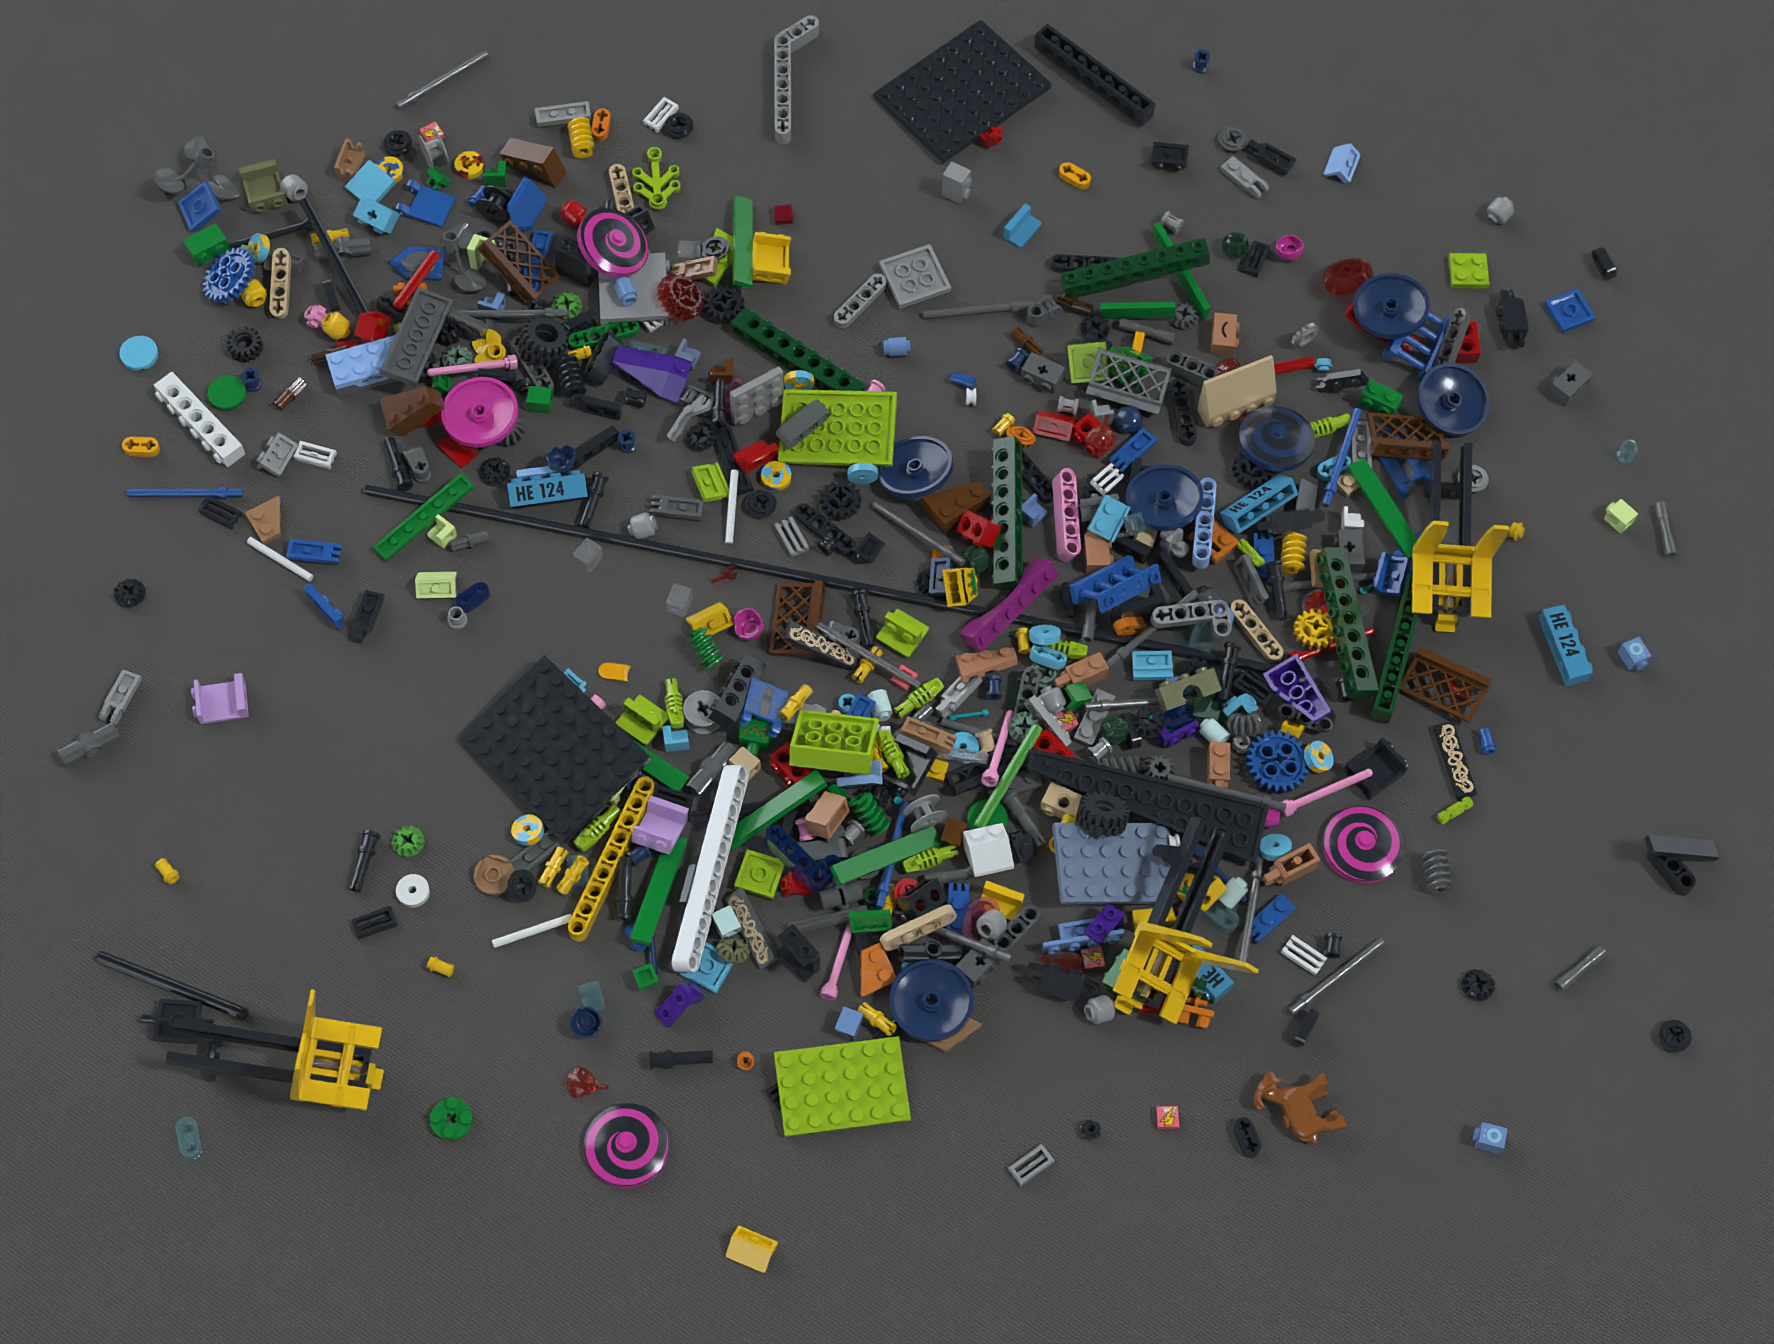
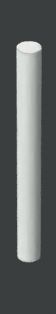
[725,470,738,544]
[247,537,313,582]
[492,913,572,948]

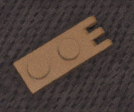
[670,256,718,284]
[900,716,957,754]

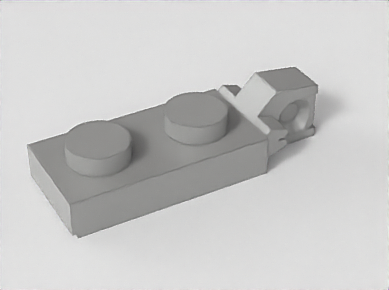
[936,675,982,718]

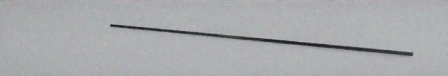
[365,484,1277,673]

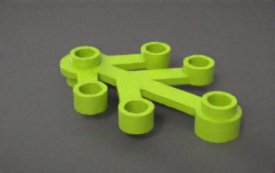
[632,147,681,210]

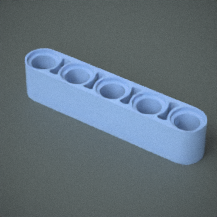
[1192,478,1216,569]

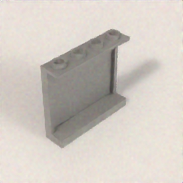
[599,253,672,326]

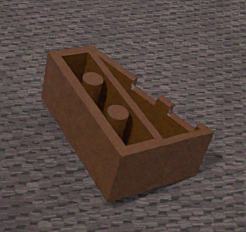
[499,138,567,188]
[379,386,445,436]
[921,481,991,535]

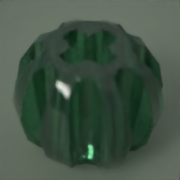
[1222,232,1249,259]
[961,545,990,574]
[1100,715,1129,745]

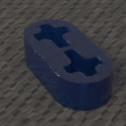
[456,582,490,613]
[1163,705,1197,730]

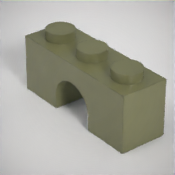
[1155,667,1222,712]

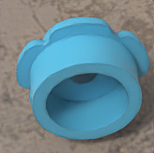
[1314,358,1333,373]

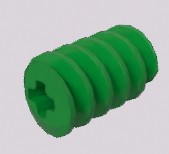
[685,627,724,671]
[848,792,890,837]

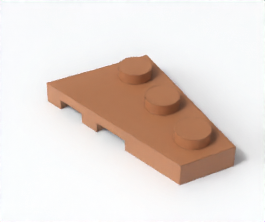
[956,647,1018,683]

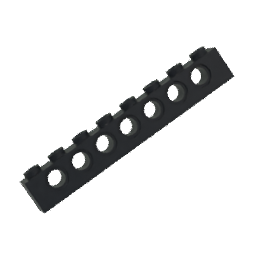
[1034,23,1156,127]

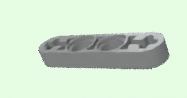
[834,274,886,329]

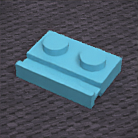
[1087,495,1131,542]
[1131,651,1173,681]

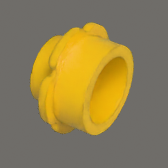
[1509,522,1525,541]

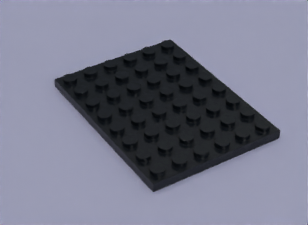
[873,20,1052,163]
[458,655,652,844]

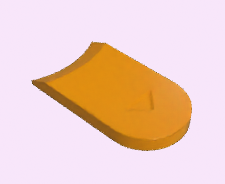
[598,663,631,682]

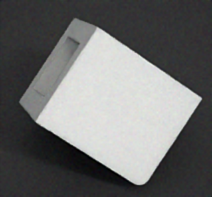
[1341,506,1364,531]

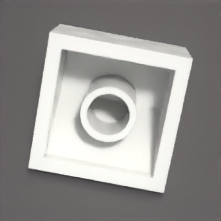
[963,823,1014,877]

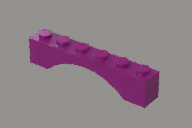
[959,557,1059,652]

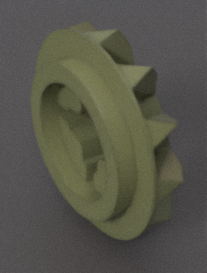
[717,936,750,963]

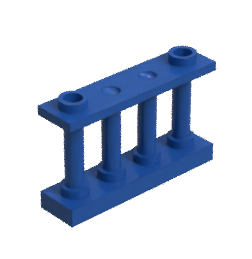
[1382,312,1452,380]
[1069,555,1162,613]

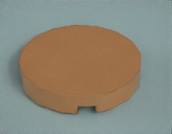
[473,855,514,896]

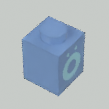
[1618,637,1651,671]
[1473,1122,1508,1154]

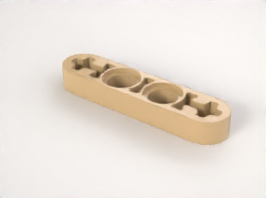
[609,164,634,212]
[270,248,291,319]
[1230,600,1283,664]
[880,905,957,951]

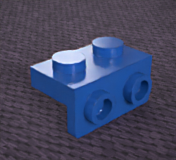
[1373,552,1411,596]

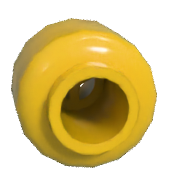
[239,279,267,307]
[322,312,350,340]

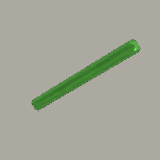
[974,724,1042,828]

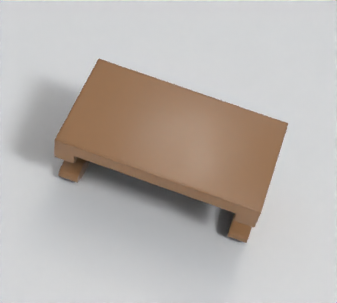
[334,138,366,182]

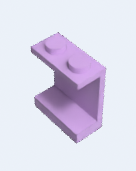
[191,673,249,724]
[632,796,689,855]

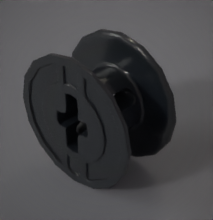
[475,186,512,224]

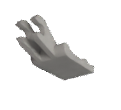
[667,395,713,443]

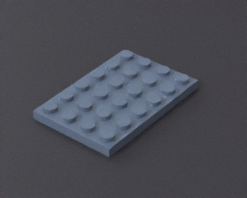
[1052,823,1178,904]

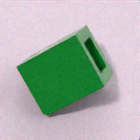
[483,161,508,187]
[526,386,554,414]
[1065,682,1093,713]

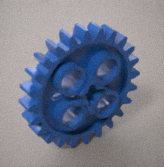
[203,247,256,304]
[1245,730,1309,794]

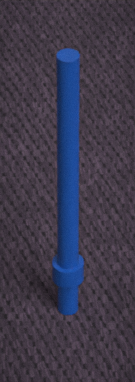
[1322,408,1362,507]
[126,487,244,498]
[876,801,909,910]

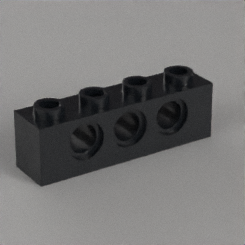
[708,653,766,731]

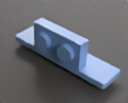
[1042,918,1125,954]

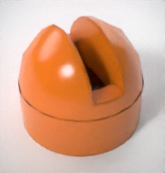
[737,1052,754,1070]

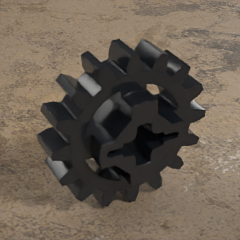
[704,285,745,323]
[1232,453,1274,489]
[820,479,862,520]

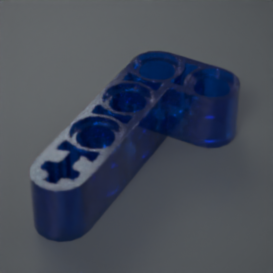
[764,825,841,892]

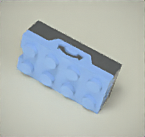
[326,335,398,397]

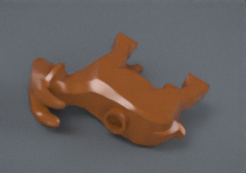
[1253,1072,1347,1145]

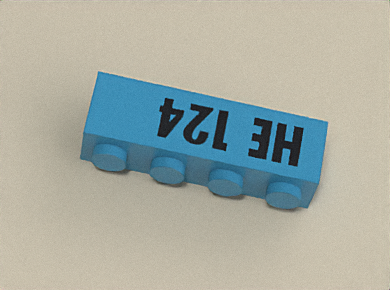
[507,470,588,507]
[1220,474,1299,534]
[1538,604,1593,686]
[1170,927,1234,1004]

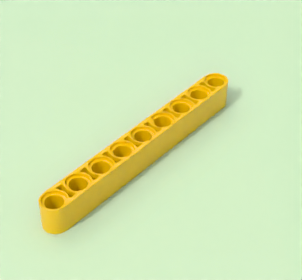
[568,777,654,942]

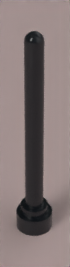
[229,217,315,249]

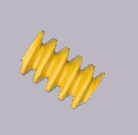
[567,117,594,158]
[1280,531,1307,575]

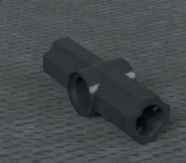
[898,940,963,963]

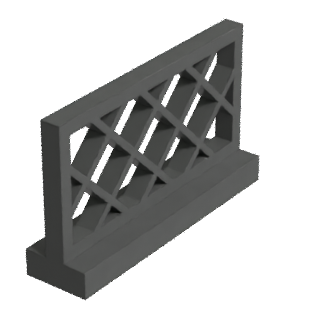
[1086,348,1172,414]

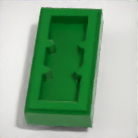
[848,909,892,933]

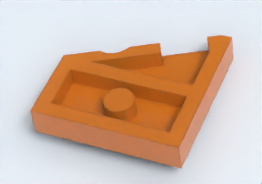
[860,942,897,997]

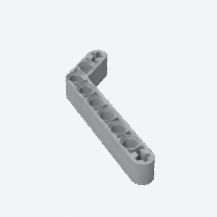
[775,16,819,145]

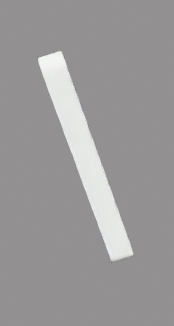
[672,765,749,972]

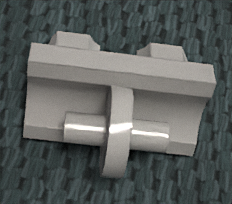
[1159,528,1189,558]

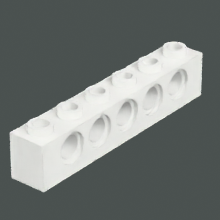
[154,372,245,468]

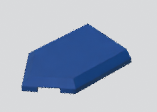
[507,177,548,232]
[388,246,445,281]

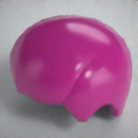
[1275,235,1304,261]
[733,608,764,640]

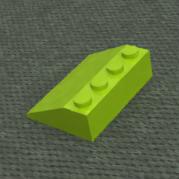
[790,710,879,775]

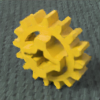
[1293,609,1335,650]

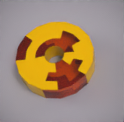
[455,151,484,179]

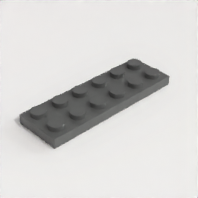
[380,287,453,387]

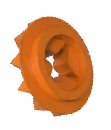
[1006,426,1036,448]

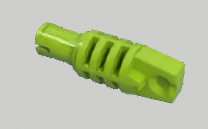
[1310,413,1351,439]
[1032,640,1088,659]
[665,678,684,728]
[893,678,944,719]
[876,730,910,778]
[574,804,622,852]
[902,844,958,874]

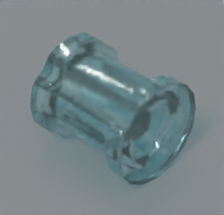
[1617,440,1638,464]

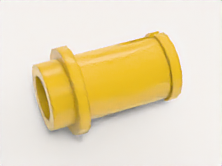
[568,345,592,360]
[992,413,1015,437]
[1015,628,1031,654]
[155,858,179,884]
[427,956,455,978]

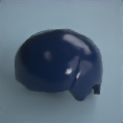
[1113,406,1143,434]
[546,444,576,472]
[570,1006,602,1039]

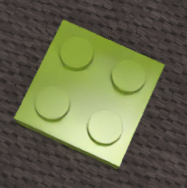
[1448,253,1489,289]
[1067,341,1109,383]
[734,849,786,900]

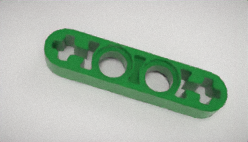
[568,321,639,350]

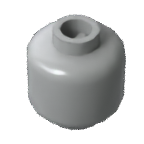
[280,174,308,202]
[1487,197,1514,224]
[628,512,658,539]
[1038,685,1066,715]
[976,909,1007,940]
[1084,995,1117,1025]

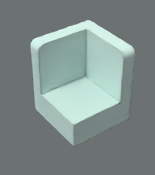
[711,906,741,939]

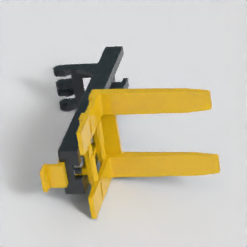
[1412,440,1509,633]
[1113,817,1259,1024]
[166,990,384,1111]

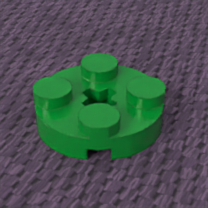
[429,1097,473,1141]

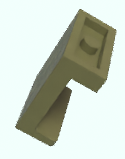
[239,159,288,213]

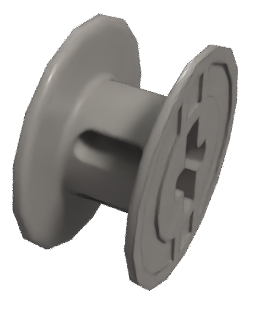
[418,129,449,167]
[683,690,720,735]
[903,794,948,833]

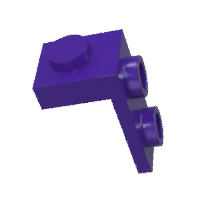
[1152,720,1199,748]
[1084,903,1124,944]
[655,982,705,1027]

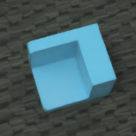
[662,726,690,753]

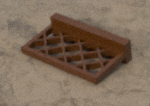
[477,220,560,305]
[1366,412,1450,461]
[769,580,826,659]
[1399,646,1492,723]

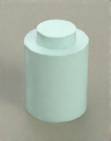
[867,689,893,721]
[1199,718,1230,743]
[1218,877,1248,909]

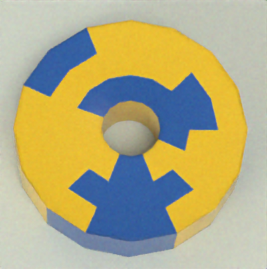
[375,156,404,183]

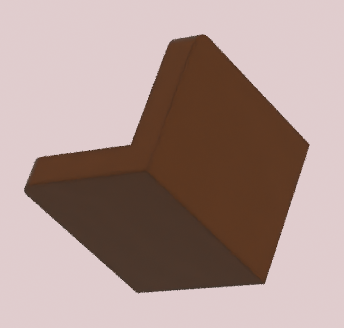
[710,359,733,385]
[941,818,967,852]

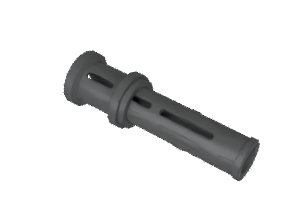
[1002,791,1047,849]

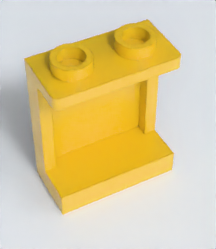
[752,232,791,284]

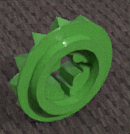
[552,292,582,319]
[392,825,425,857]

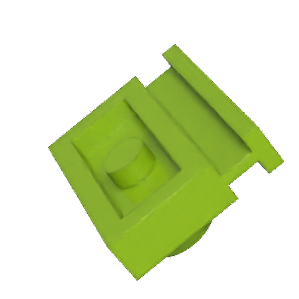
[691,462,729,503]

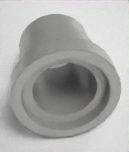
[447,607,468,630]

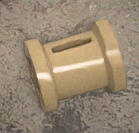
[975,728,996,753]

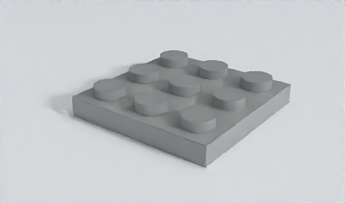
[879,244,952,309]
[730,367,784,427]

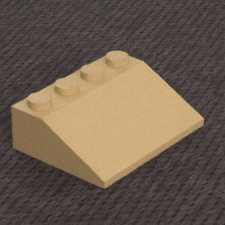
[1197,355,1277,428]

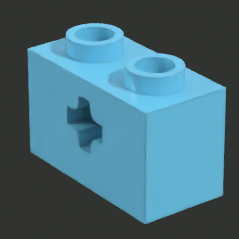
[353,195,400,234]

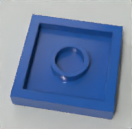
[178,181,222,232]
[1544,288,1596,333]

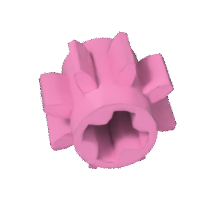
[304,305,327,328]

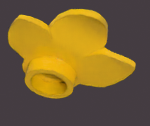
[472,329,506,363]

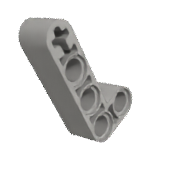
[1150,600,1232,640]

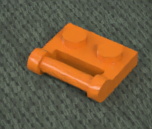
[1188,519,1239,564]

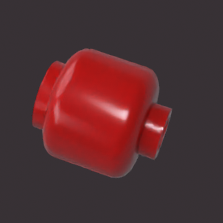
[559,200,587,227]

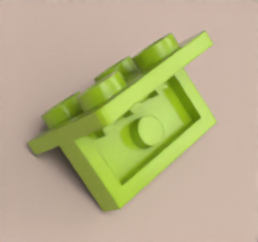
[876,609,929,658]
[616,695,669,746]

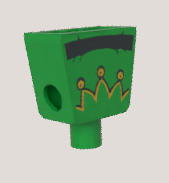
[1107,347,1154,389]
[739,709,773,757]

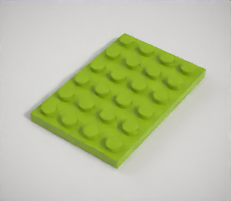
[778,389,897,467]
[774,1036,911,1137]

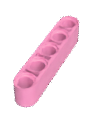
[1052,468,1081,562]

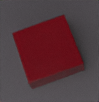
[773,204,793,225]

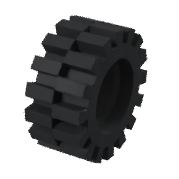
[227,326,263,363]

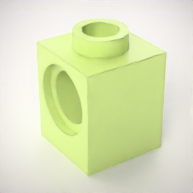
[1604,499,1638,534]

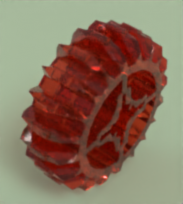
[1323,257,1374,297]
[656,272,704,322]

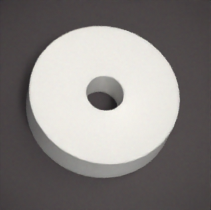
[396,874,430,908]

